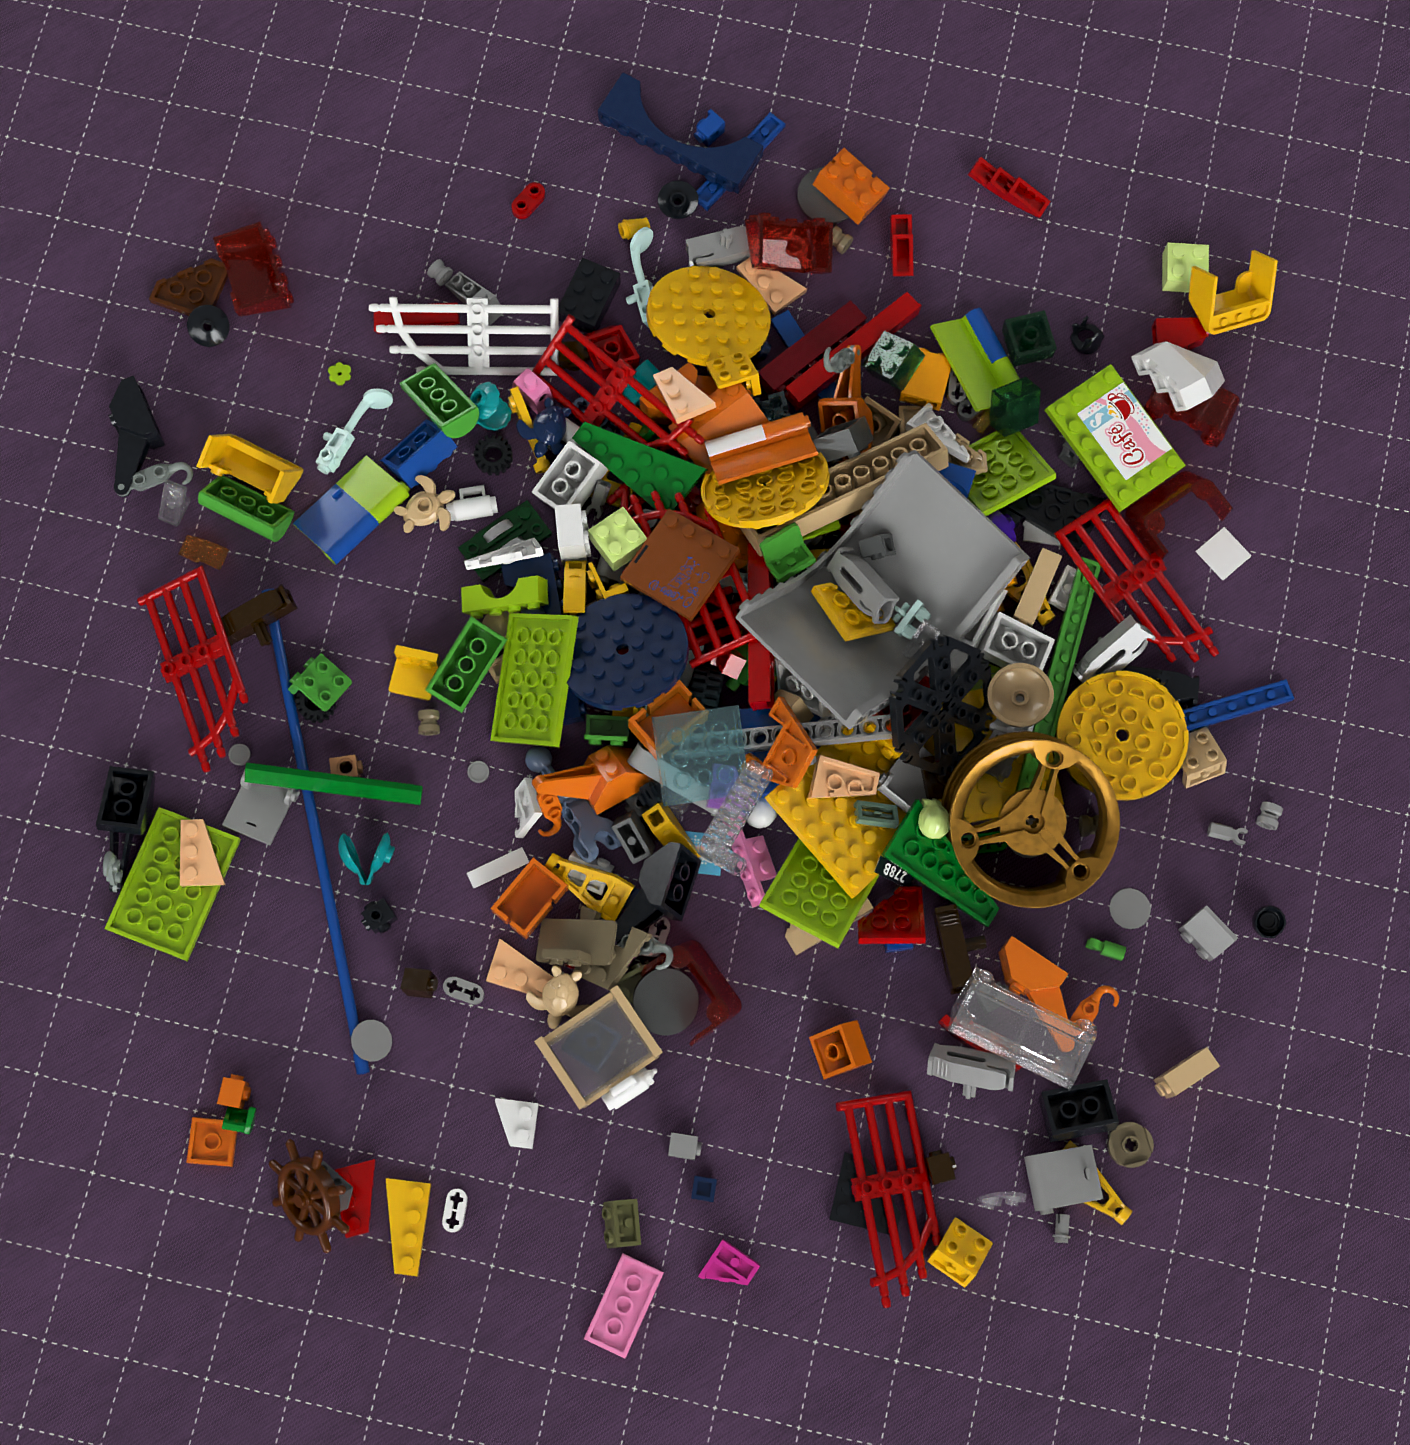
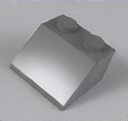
[1178,905,1238,962]

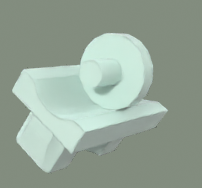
[892,600,931,641]

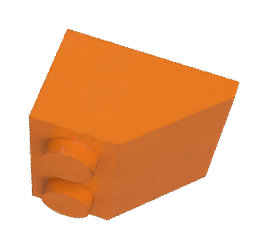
[809,1020,872,1080]

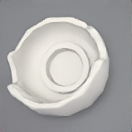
[744,797,777,828]

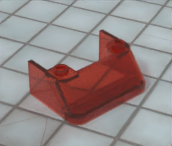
[1124,471,1233,560]
[640,940,742,1047]

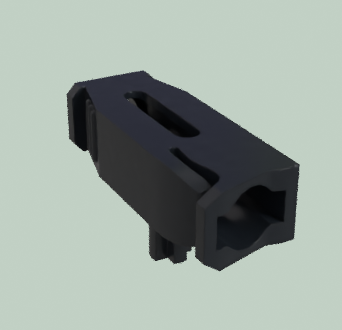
[1121,665,1199,708]

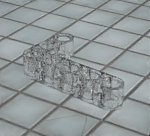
[697,760,773,877]

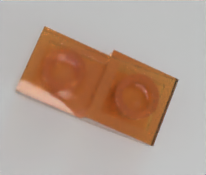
[178,535,229,570]

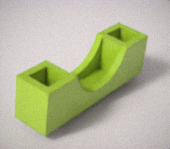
[461,575,548,619]

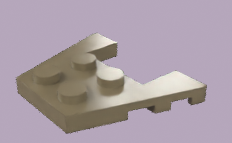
[574,906,652,990]

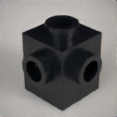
[361,898,398,934]

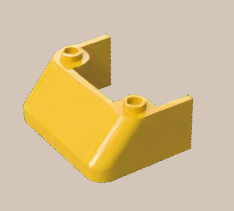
[1189,250,1278,335]
[196,434,304,504]

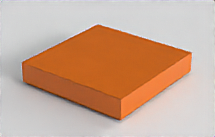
[186,1117,237,1167]

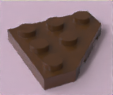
[149,258,232,316]

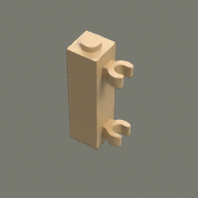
[1012,548,1062,628]

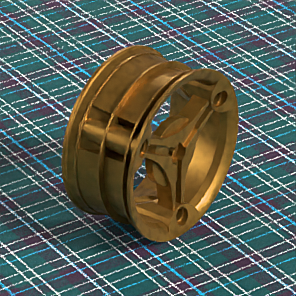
[941,731,1120,908]

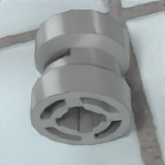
[1256,802,1283,830]

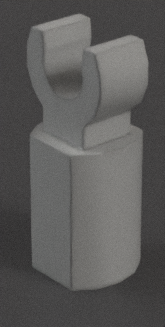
[586,480,611,519]
[1207,822,1248,846]

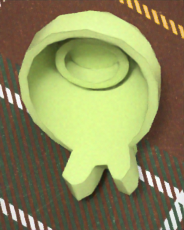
[918,798,950,839]

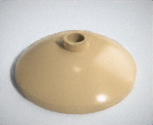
[987,663,1054,728]

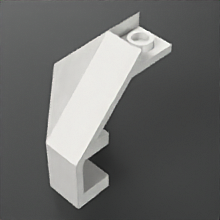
[1131,342,1225,411]

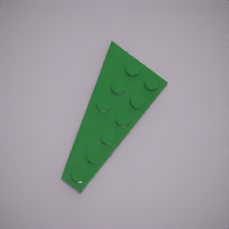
[572,422,708,510]
[881,799,999,927]

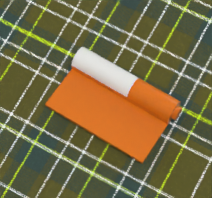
[704,412,818,485]

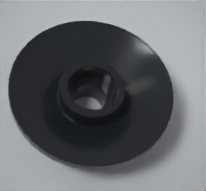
[658,181,698,219]
[187,305,230,347]

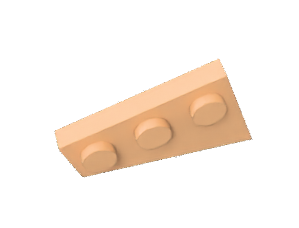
[808,755,880,799]
[486,939,554,997]

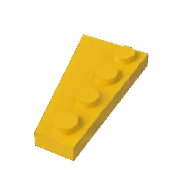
[386,1178,431,1276]

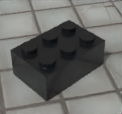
[559,257,621,333]
[1039,1079,1119,1143]

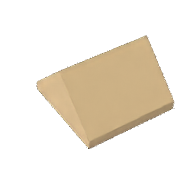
[864,396,902,448]

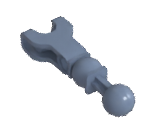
[525,746,621,863]

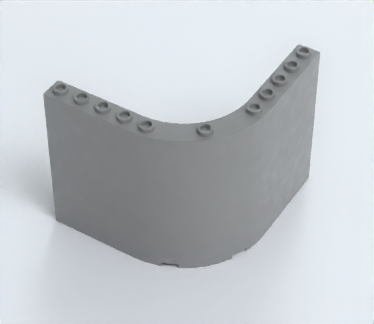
[735,450,1030,730]

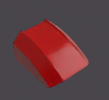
[585,324,640,380]

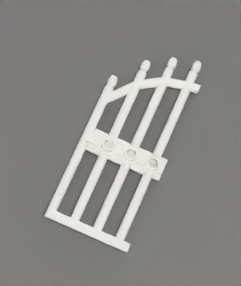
[369,297,559,376]

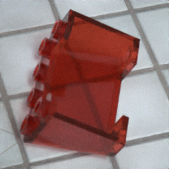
[745,212,833,274]
[213,221,294,317]
[1143,387,1240,448]

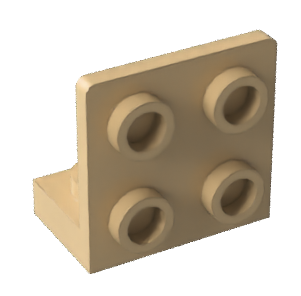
[1181,727,1227,789]

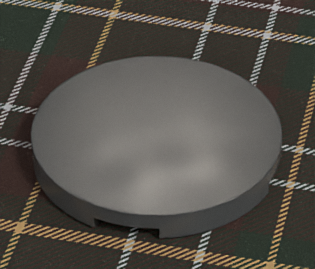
[797,167,849,226]
[632,968,699,1035]

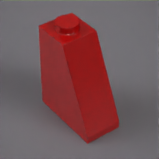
[1151,317,1209,351]

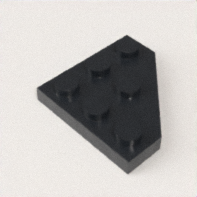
[829,1152,901,1235]

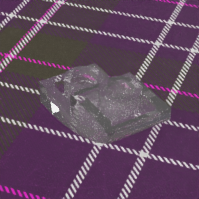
[976,1192,1027,1210]

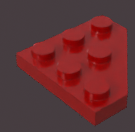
[857,887,926,944]

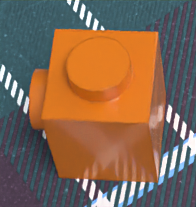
[217,1074,251,1109]

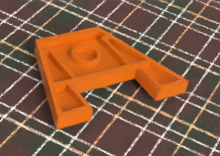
[737,696,818,788]

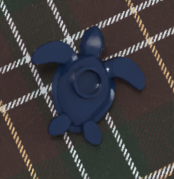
[516,397,571,458]

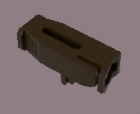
[211,584,298,647]
[932,904,987,995]

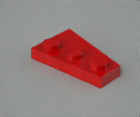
[334,1159,376,1238]

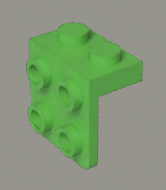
[759,522,816,583]
[287,653,352,711]
[584,715,630,747]

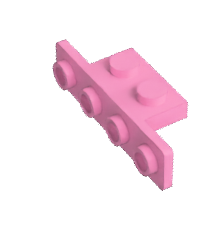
[725,819,777,907]

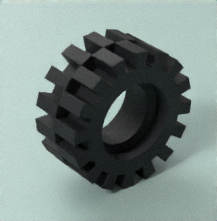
[474,434,513,476]
[295,692,337,723]

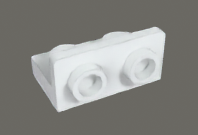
[568,850,614,895]

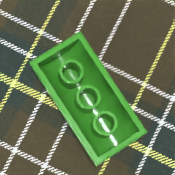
[399,363,479,438]
[198,475,295,542]
[425,616,508,713]

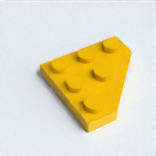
[811,582,896,642]

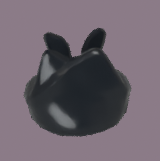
[1070,316,1105,355]

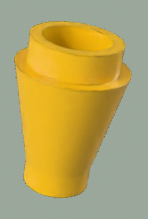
[618,217,650,240]

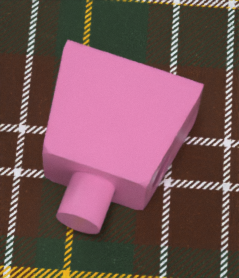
[512,368,554,415]

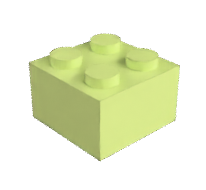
[1162,242,1209,293]
[588,507,647,571]

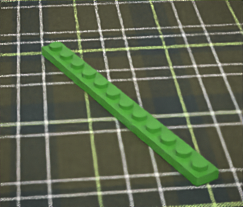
[1015,557,1101,792]

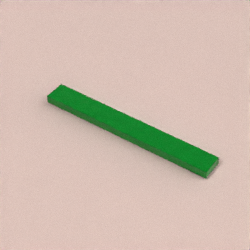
[244,763,423,805]

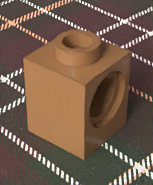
[329,755,363,777]

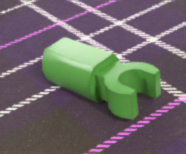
[1085,937,1126,961]

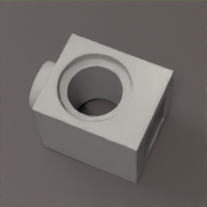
[668,1132,702,1160]

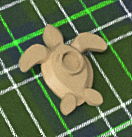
[394,475,455,533]
[526,964,590,1029]

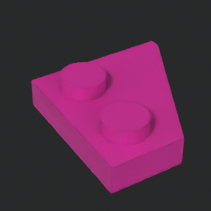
[698,1239,761,1285]

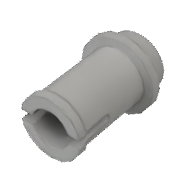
[1052,1214,1071,1243]

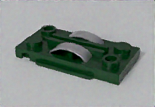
[458,500,552,583]

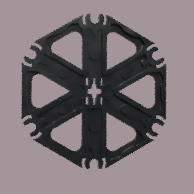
[889,635,994,776]

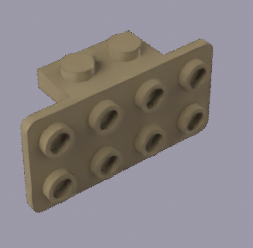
[536,918,617,967]

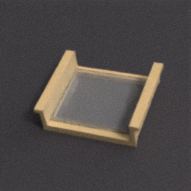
[534,985,663,1110]

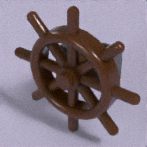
[269,1139,353,1253]

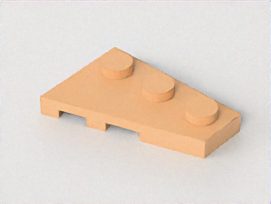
[736,255,807,315]
[653,367,716,424]
[180,819,226,887]

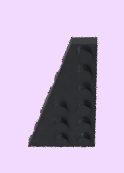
[1005,484,1107,552]

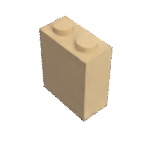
[1154,1047,1220,1099]

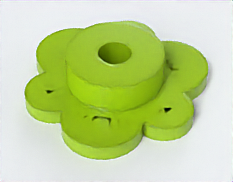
[328,362,351,386]

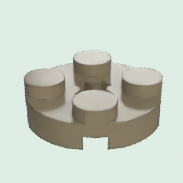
[1107,1122,1154,1168]

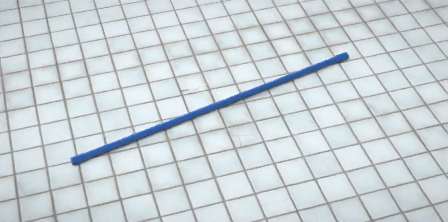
[261,589,370,1075]

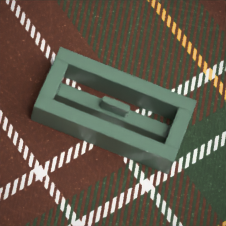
[853,800,899,829]

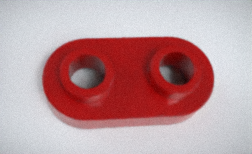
[511,182,545,219]

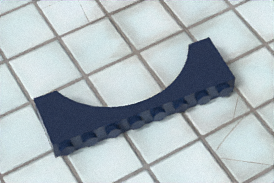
[598,73,763,194]
[501,553,587,726]

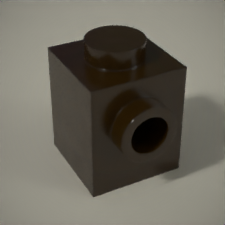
[559,341,589,371]
[400,967,438,998]
[925,1149,957,1185]

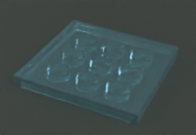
[652,705,750,806]

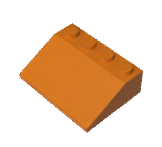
[668,383,770,477]

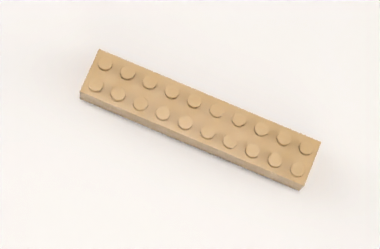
[740,423,949,556]

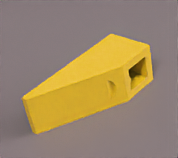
[563,560,588,615]
[641,802,701,858]

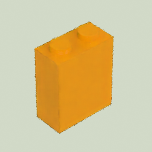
[899,348,951,411]

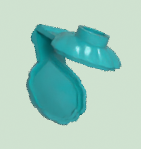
[470,382,512,431]
[338,832,395,885]

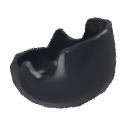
[1252,905,1286,938]

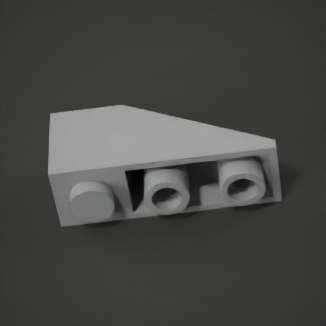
[445,271,503,325]

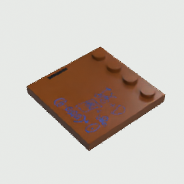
[620,509,740,621]

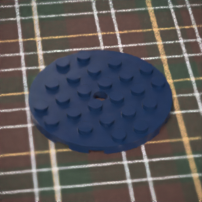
[567,594,689,711]

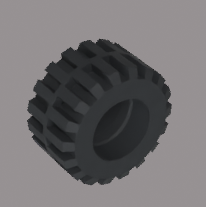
[689,665,724,722]

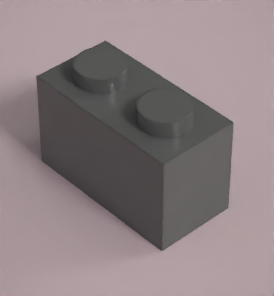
[611,809,656,864]

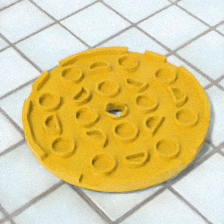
[646,266,771,367]
[701,452,830,529]
[1056,671,1189,801]

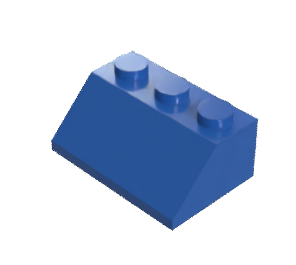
[380,419,458,488]

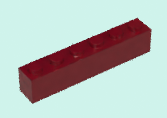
[758,300,867,398]

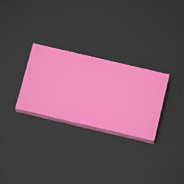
[584,1253,664,1358]

